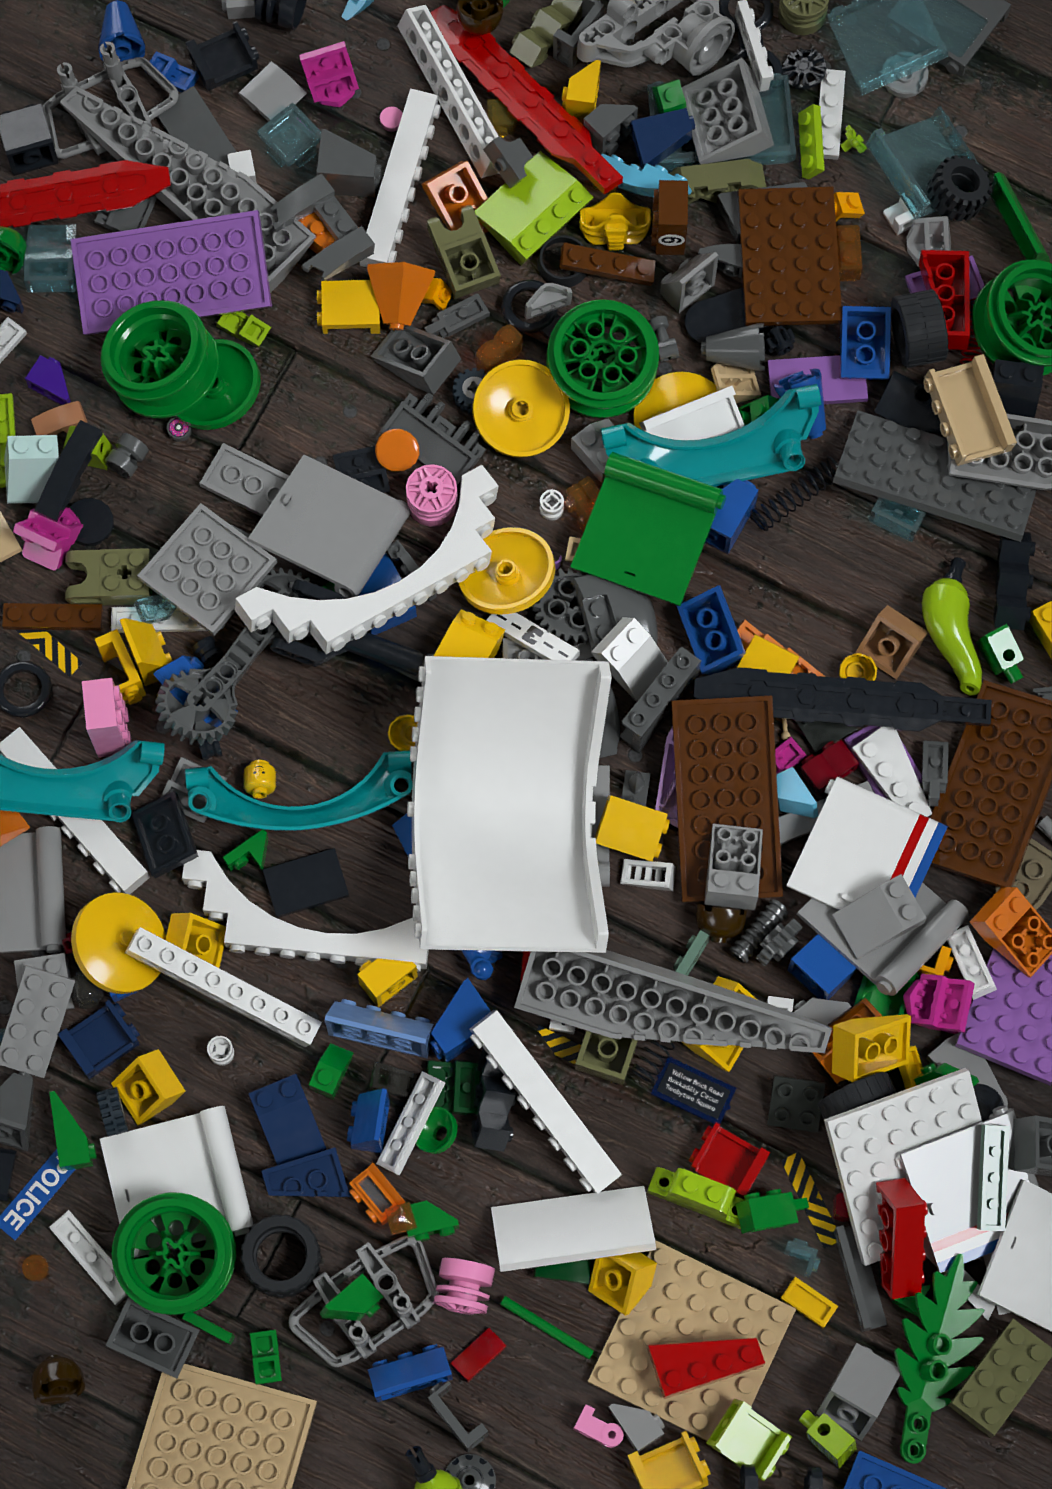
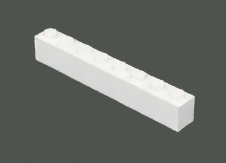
[360,89,441,267]
[0,727,150,895]
[470,1010,622,1194]

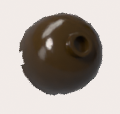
[456,0,503,35]
[696,903,747,943]
[32,1355,85,1404]

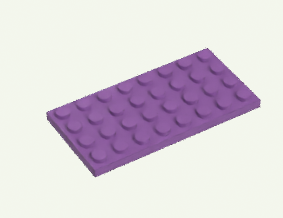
[70,210,272,335]

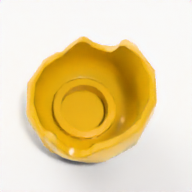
[839,653,877,681]
[388,715,418,751]

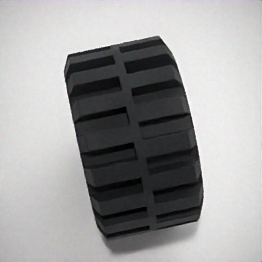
[926,155,992,221]

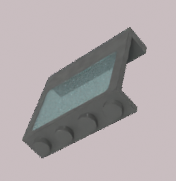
[885,0,1011,77]

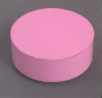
[380,107,403,132]

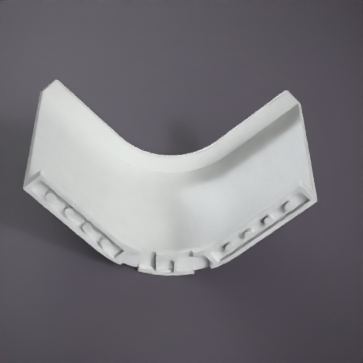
[407,656,611,953]

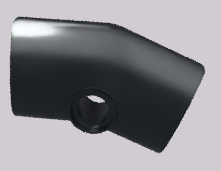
[874,371,942,434]

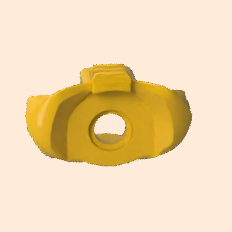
[579,193,651,250]

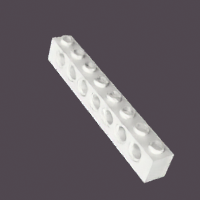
[398,5,499,178]
[125,927,322,1047]

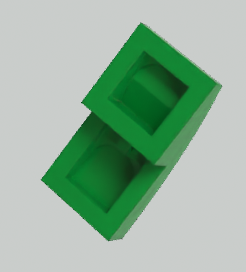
[250,1330,282,1385]

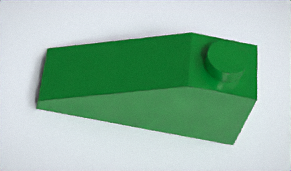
[49,1091,97,1171]

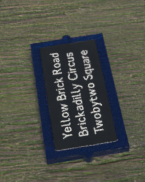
[651,1057,737,1124]

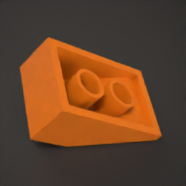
[421,161,488,234]

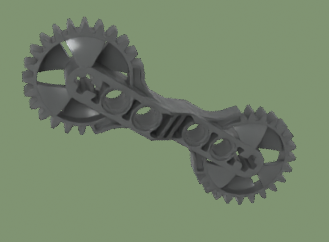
[155,568,317,746]

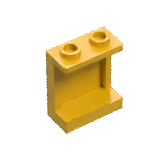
[317,280,380,334]
[95,629,146,705]
[595,795,670,862]
[628,1431,711,1489]

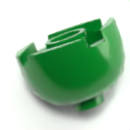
[0,226,28,274]

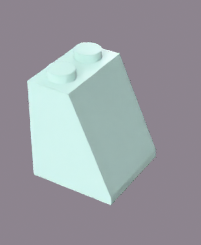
[4,435,59,504]

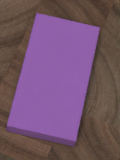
[767,355,868,404]

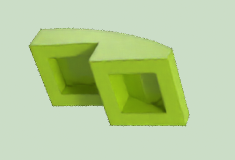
[216,312,271,348]

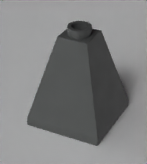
[0,1072,34,1151]

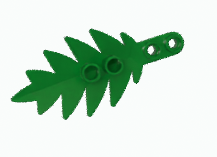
[894,1253,985,1464]

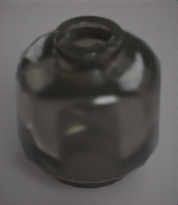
[71,970,104,1009]

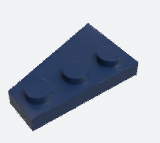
[261,1147,350,1197]

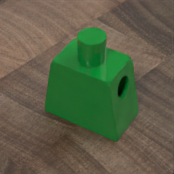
[975,624,1024,684]

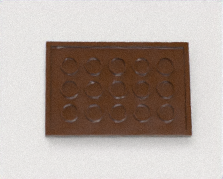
[738,187,842,326]

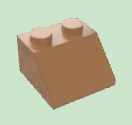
[855,605,928,680]

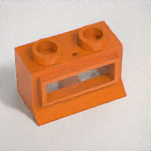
[349,1163,406,1226]

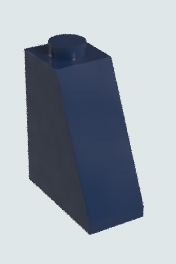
[631,108,695,169]

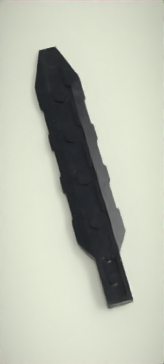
[693,667,992,732]

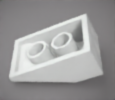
[590,617,668,702]

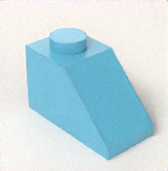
[777,767,818,818]

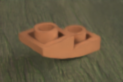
[31,401,87,435]

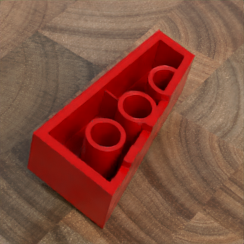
[919,250,970,350]
[876,1178,928,1299]
[647,1338,765,1399]

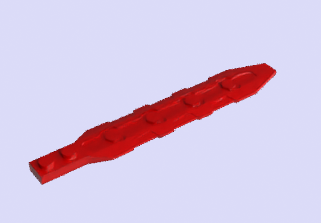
[430,5,623,194]
[0,160,171,228]

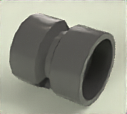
[104,433,149,479]

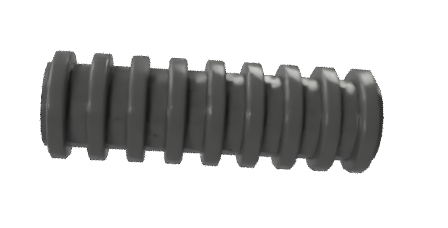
[729,899,788,963]

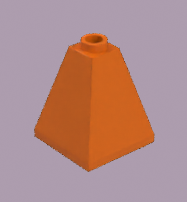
[367,262,435,331]

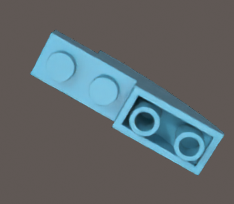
[602,153,692,197]

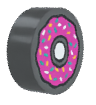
[167,416,192,442]

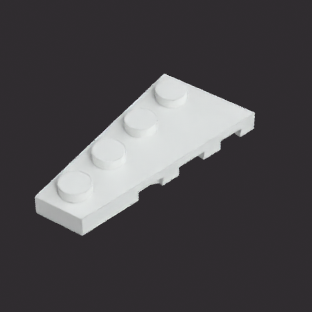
[851,727,932,817]

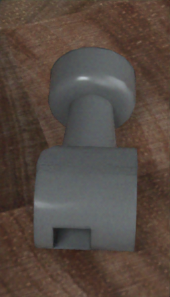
[649,316,679,362]

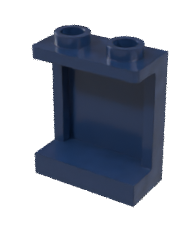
[58,1000,140,1080]

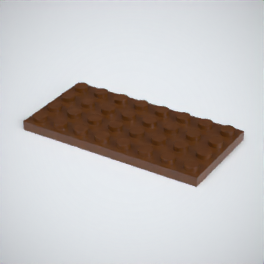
[930,680,1052,888]
[671,696,783,902]

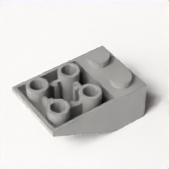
[704,824,763,910]

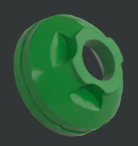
[416,1107,457,1154]

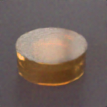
[22,1255,49,1282]

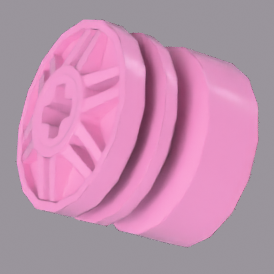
[406,464,458,527]
[433,1258,495,1315]

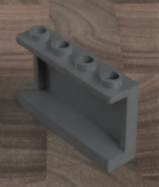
[620,647,701,753]

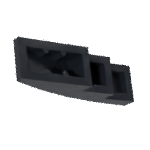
[35,420,103,522]

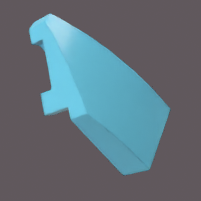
[342,0,374,20]

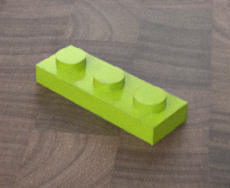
[798,104,825,179]

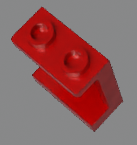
[689,1122,770,1199]

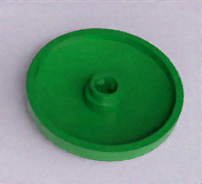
[177,339,261,430]

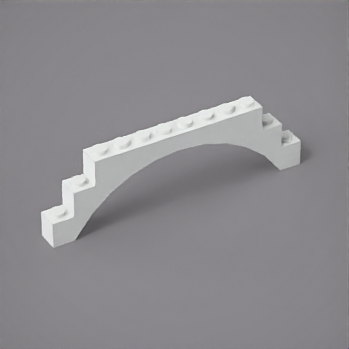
[235,465,498,654]
[182,850,429,972]

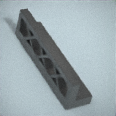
[833,1225,887,1332]

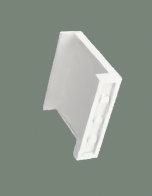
[639,386,745,487]

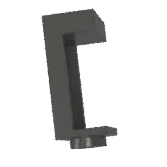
[553,0,604,69]
[428,1381,489,1452]

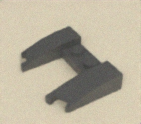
[271,173,375,281]

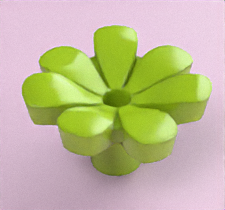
[841,125,867,153]

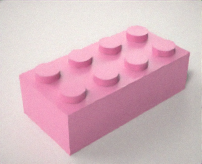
[82,678,131,758]

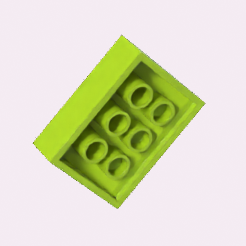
[475,151,593,266]

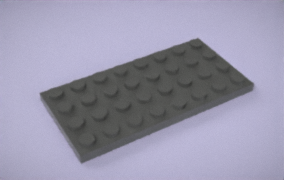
[833,411,1037,542]

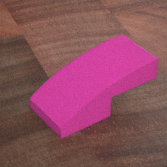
[775,737,808,774]

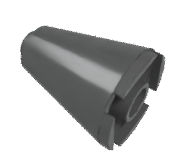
[701,323,765,371]

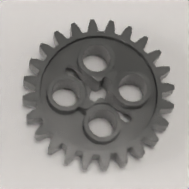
[532,567,589,646]

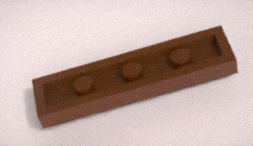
[560,243,655,286]
[2,603,103,631]

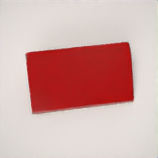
[451,1328,507,1383]

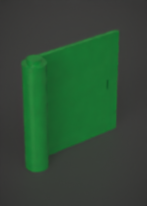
[570,452,726,606]

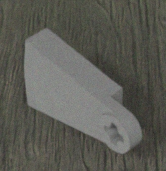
[926,1032,1008,1106]

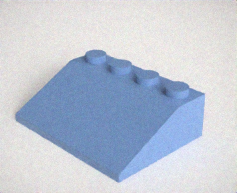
[325,999,434,1059]

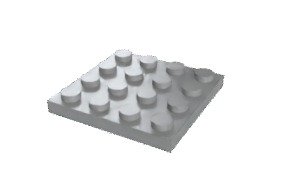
[137,503,277,636]

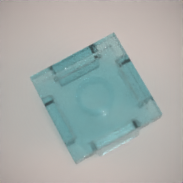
[257,102,321,168]

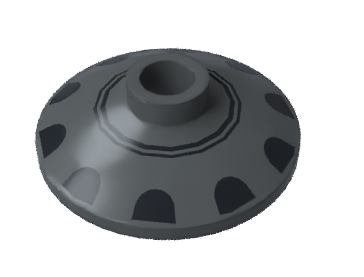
[445,1454,496,1489]

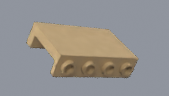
[923,354,1017,466]

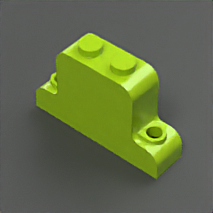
[647,1167,744,1229]

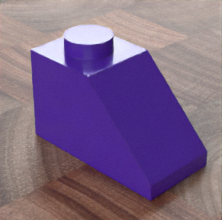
[25,355,71,405]

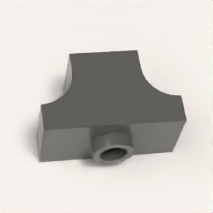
[483,136,533,189]

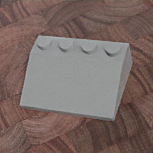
[682,58,774,164]

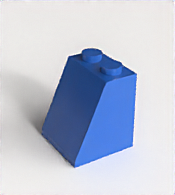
[705,479,759,554]
[787,934,858,1000]
[430,978,491,1062]

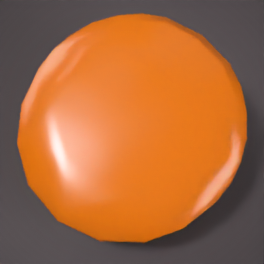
[375,429,419,471]

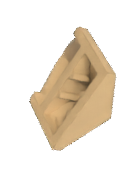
[711,363,761,403]

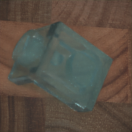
[134,594,176,624]
[783,1238,821,1278]

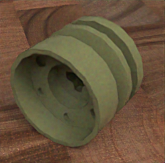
[778,0,829,35]

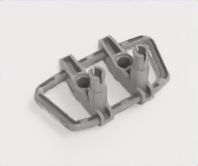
[42,42,179,159]
[289,1235,439,1367]

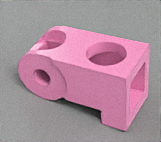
[573,1405,624,1448]

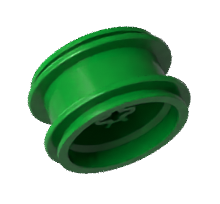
[972,259,1052,376]
[546,299,659,418]
[101,300,220,418]
[112,1192,236,1315]

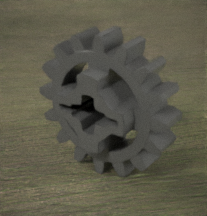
[756,919,802,966]

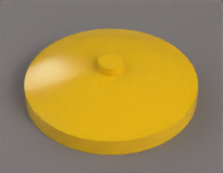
[472,360,570,458]
[633,372,717,430]
[459,527,555,615]
[71,892,166,994]

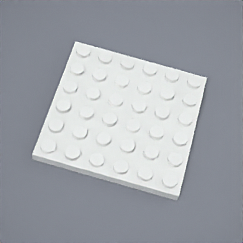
[824,1068,982,1266]

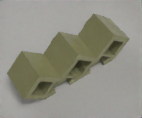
[510,0,582,68]
[669,159,766,205]

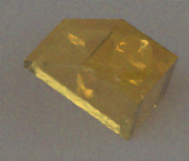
[487,99,523,138]

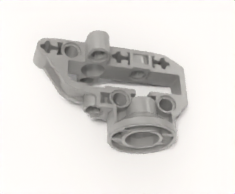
[576,0,735,75]

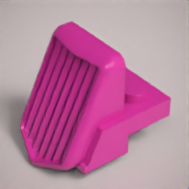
[299,41,359,107]
[13,507,83,571]
[903,974,975,1034]

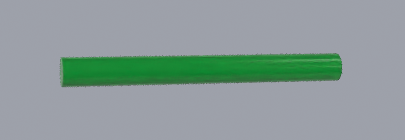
[500,1296,594,1359]

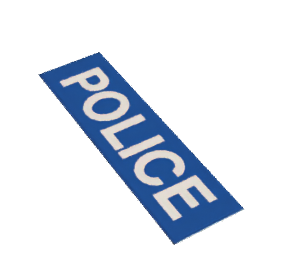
[0,1149,76,1240]

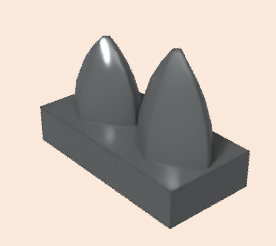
[622,770,651,807]

